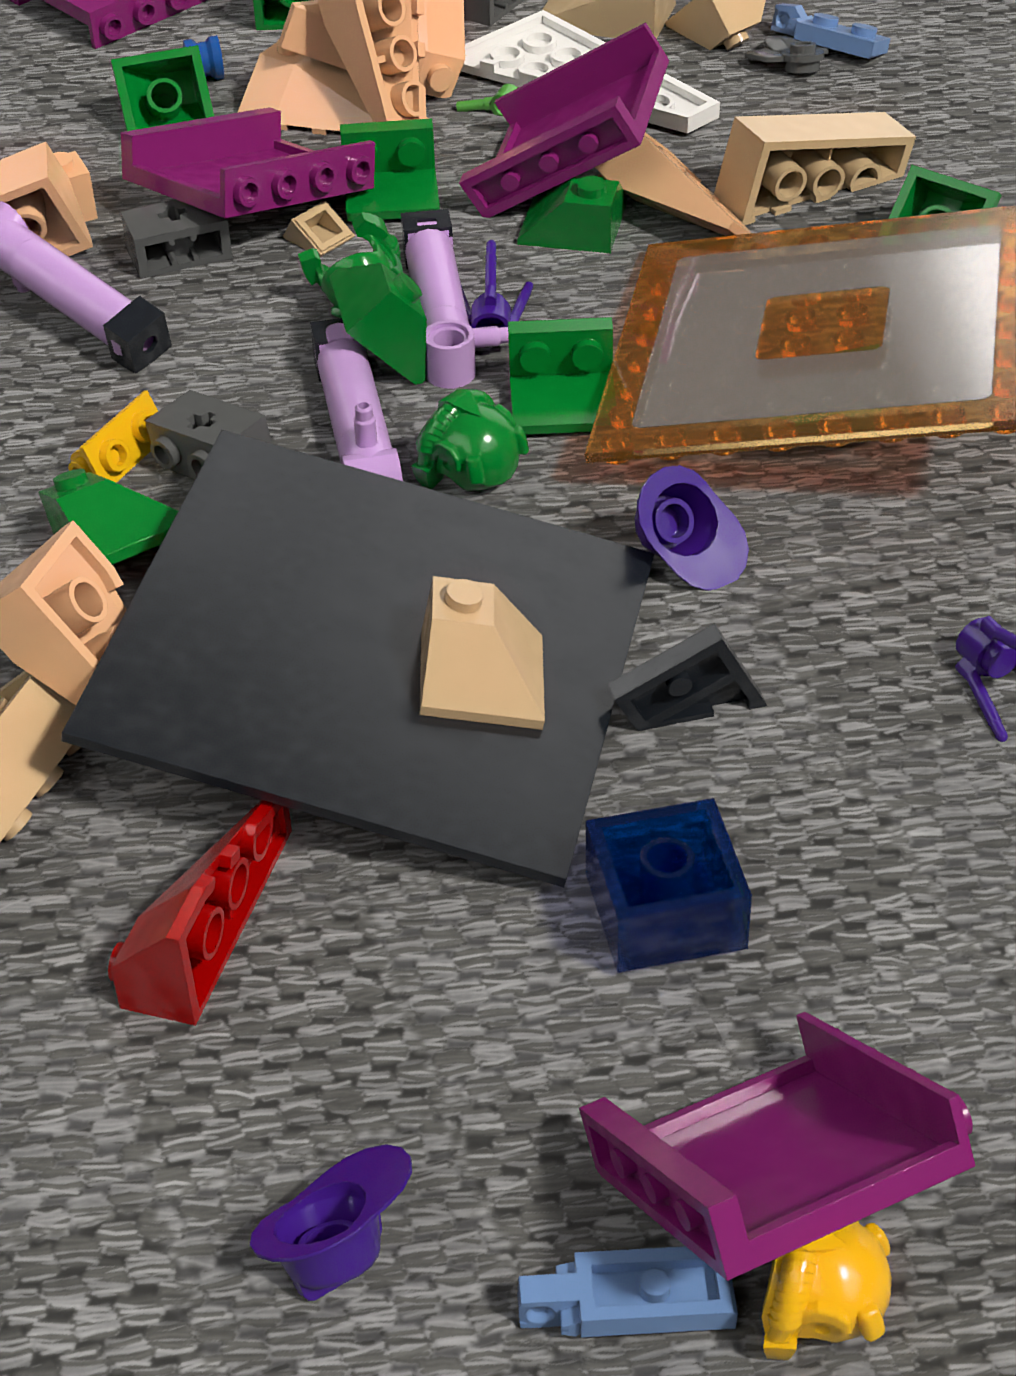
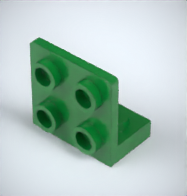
[340,118,440,222]
[508,317,619,435]

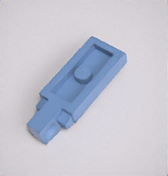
[771,3,891,59]
[517,1246,738,1338]

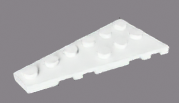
[461,10,720,133]

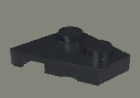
[608,623,767,731]

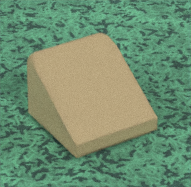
[283,201,355,257]

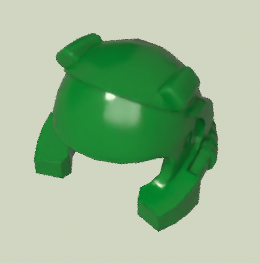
[298,212,403,318]
[411,389,529,492]

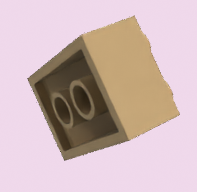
[542,0,676,39]

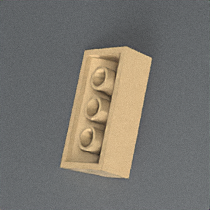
[0,671,81,842]

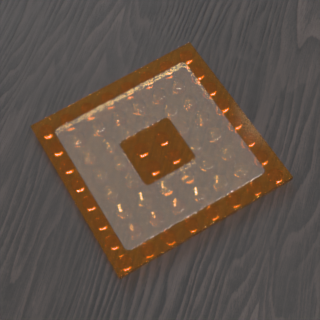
[584,205,1016,465]

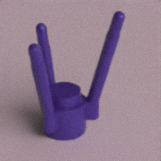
[461,240,534,328]
[955,616,1016,742]

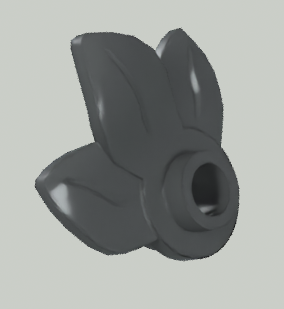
[745,36,829,73]

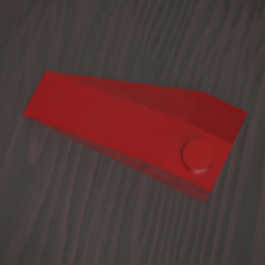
[108,800,292,1026]

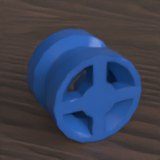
[183,35,224,80]

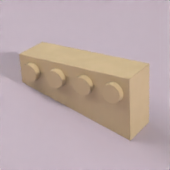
[714,112,916,225]

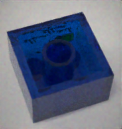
[585,798,752,973]

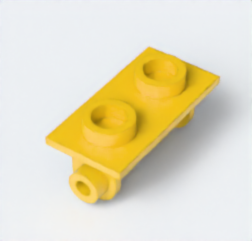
[68,390,158,483]

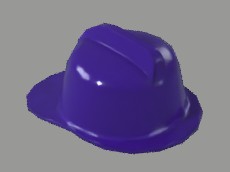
[634,465,749,591]
[250,1144,412,1301]

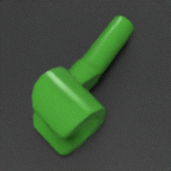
[456,83,518,116]

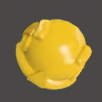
[761,1221,892,1360]

